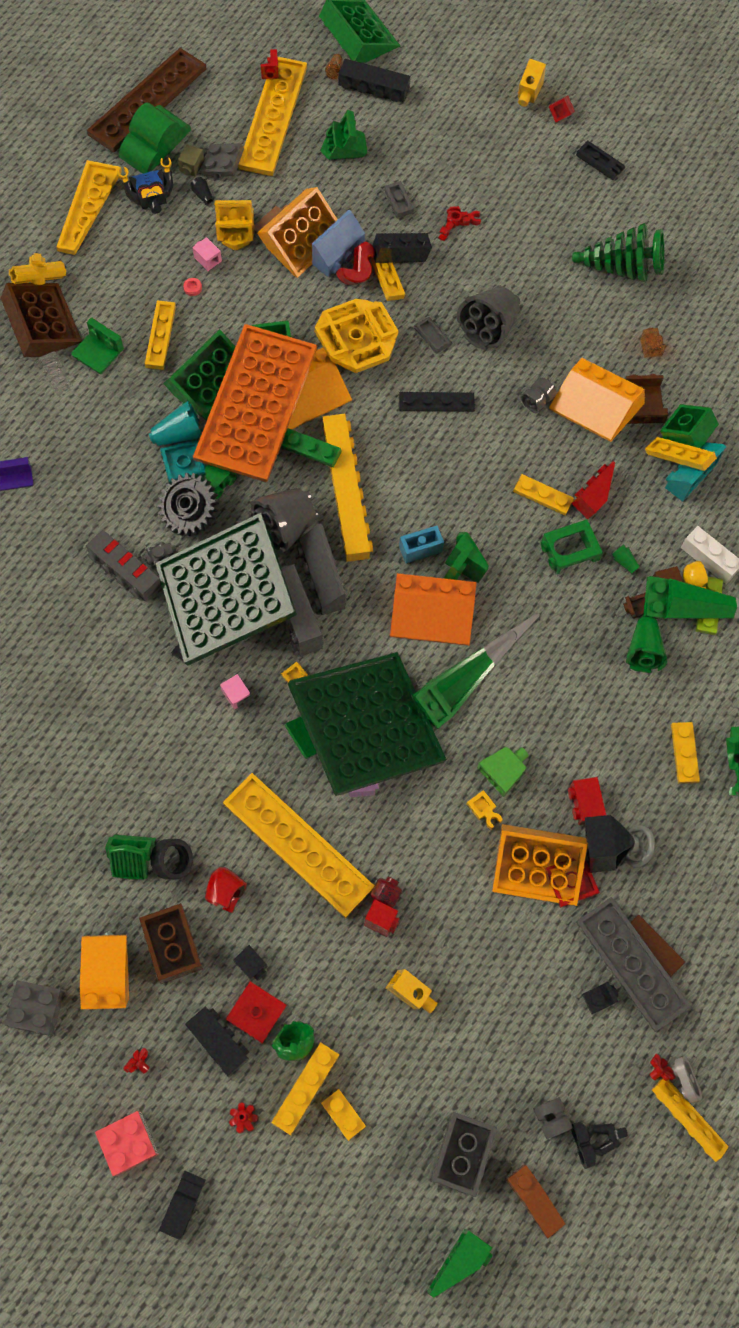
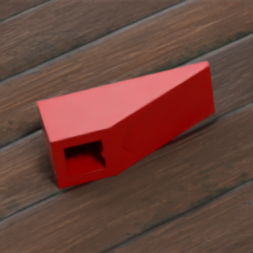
[571,461,615,520]

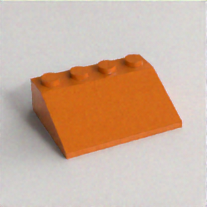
[390,573,476,646]

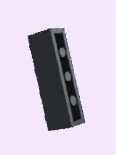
[338,58,411,103]

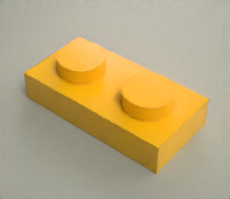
[321,1089,366,1141]

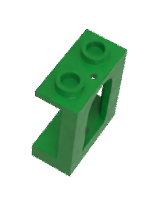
[541,519,603,574]

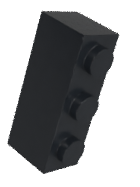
[372,233,432,263]
[185,1006,250,1078]

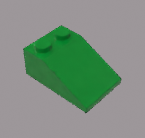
[427,1229,493,1298]

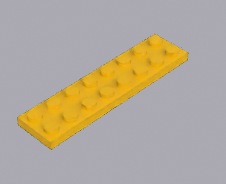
[238,57,307,176]
[223,773,374,919]

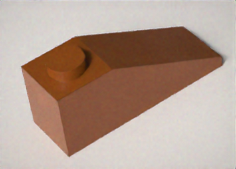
[505,1165,565,1239]

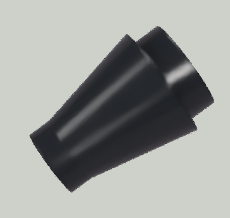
[190,177,214,205]

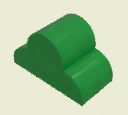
[119,102,191,174]

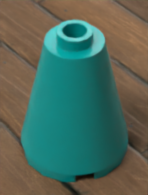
[149,401,203,446]

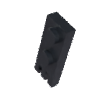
[576,140,625,180]

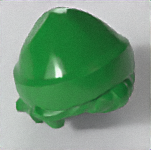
[272,1021,315,1061]

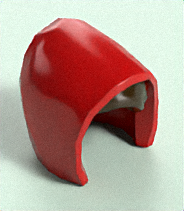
[205,867,247,913]

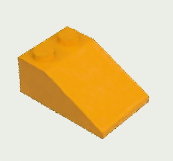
[80,935,129,1009]

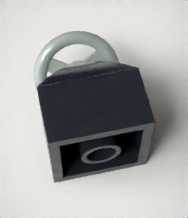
[585,815,655,873]

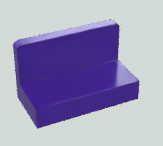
[0,457,34,491]

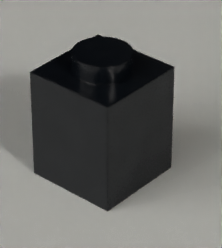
[233,945,268,982]

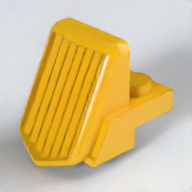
[214,200,255,251]

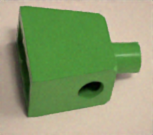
[477,747,529,797]

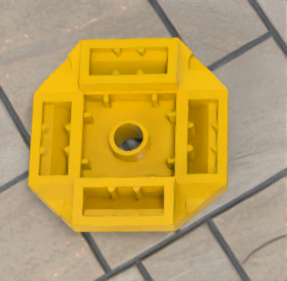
[314,299,399,373]

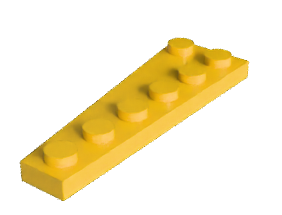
[56,160,122,255]

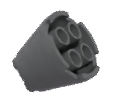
[457,285,520,350]
[248,488,319,554]

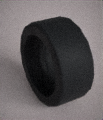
[150,839,193,880]

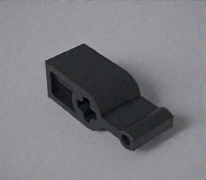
[159,1171,206,1240]

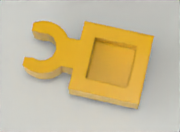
[467,790,502,830]

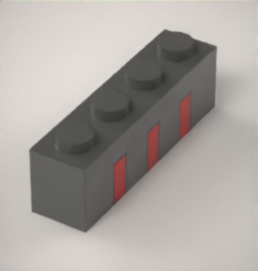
[86,529,162,601]

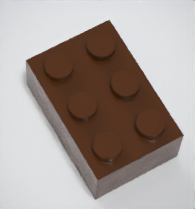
[139,903,203,984]

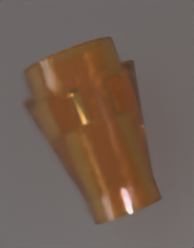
[325,54,342,80]

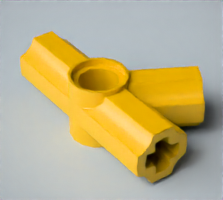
[9,253,66,285]

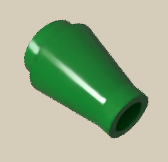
[612,544,640,574]

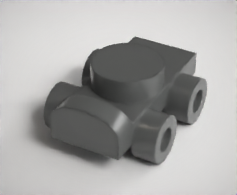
[144,542,174,567]

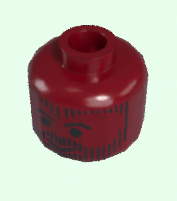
[370,876,402,908]

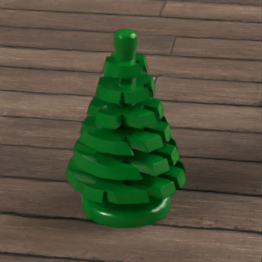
[572,223,665,283]

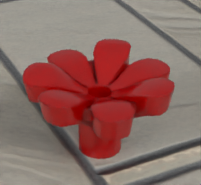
[123,1048,150,1074]
[650,1054,676,1081]
[229,1102,259,1134]

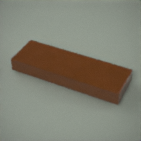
[630,914,685,977]

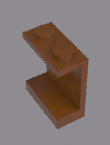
[625,374,668,424]

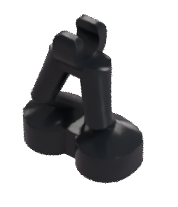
[571,1121,628,1169]

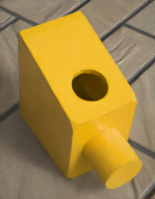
[518,59,546,107]
[385,969,438,1013]

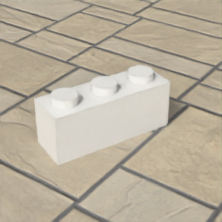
[681,526,739,584]

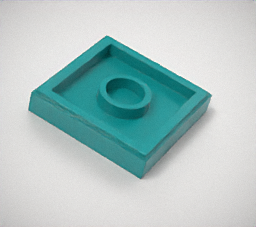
[160,440,206,484]

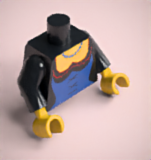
[117,157,174,214]

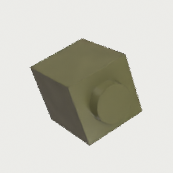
[178,144,204,177]

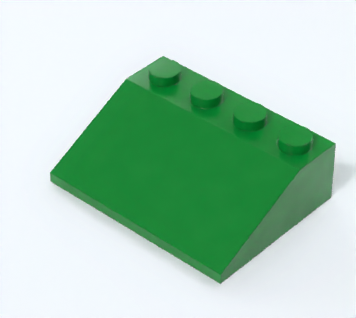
[319,0,400,63]
[163,329,236,421]

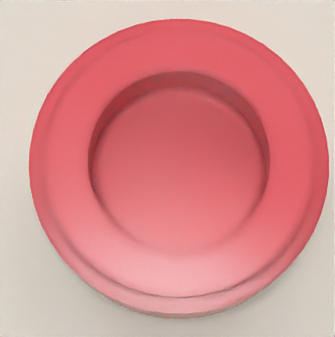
[183,278,202,296]

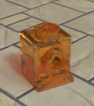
[640,328,666,358]

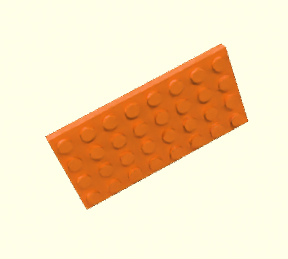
[193,324,317,482]

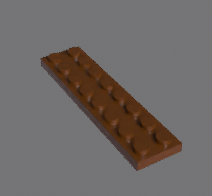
[87,48,207,153]

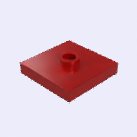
[226,981,287,1044]

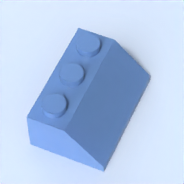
[312,210,365,277]

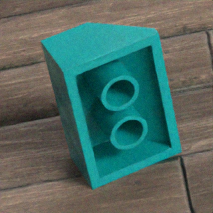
[665,442,727,502]

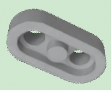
[673,1056,702,1103]

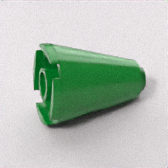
[626,616,667,673]

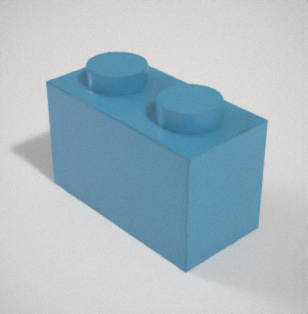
[399,526,444,564]

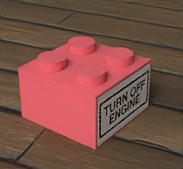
[95,1111,159,1176]

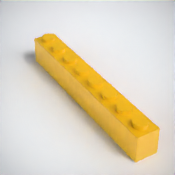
[323,414,373,562]

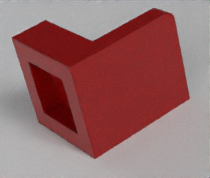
[549,95,575,122]

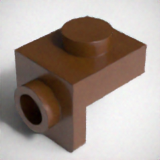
[623,593,645,618]

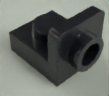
[582,982,619,1015]

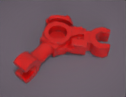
[438,206,481,241]

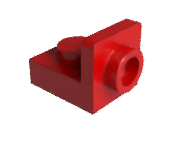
[260,49,279,79]

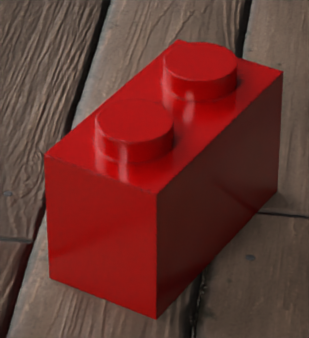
[568,777,606,825]
[364,899,400,937]

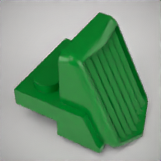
[320,110,367,160]
[444,532,489,583]
[105,835,156,880]

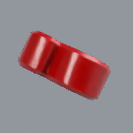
[336,242,375,286]

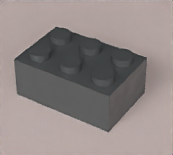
[430,1112,497,1197]

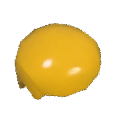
[683,561,708,589]

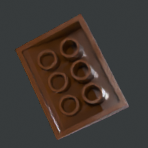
[1,283,82,357]

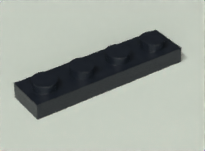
[399,392,475,412]

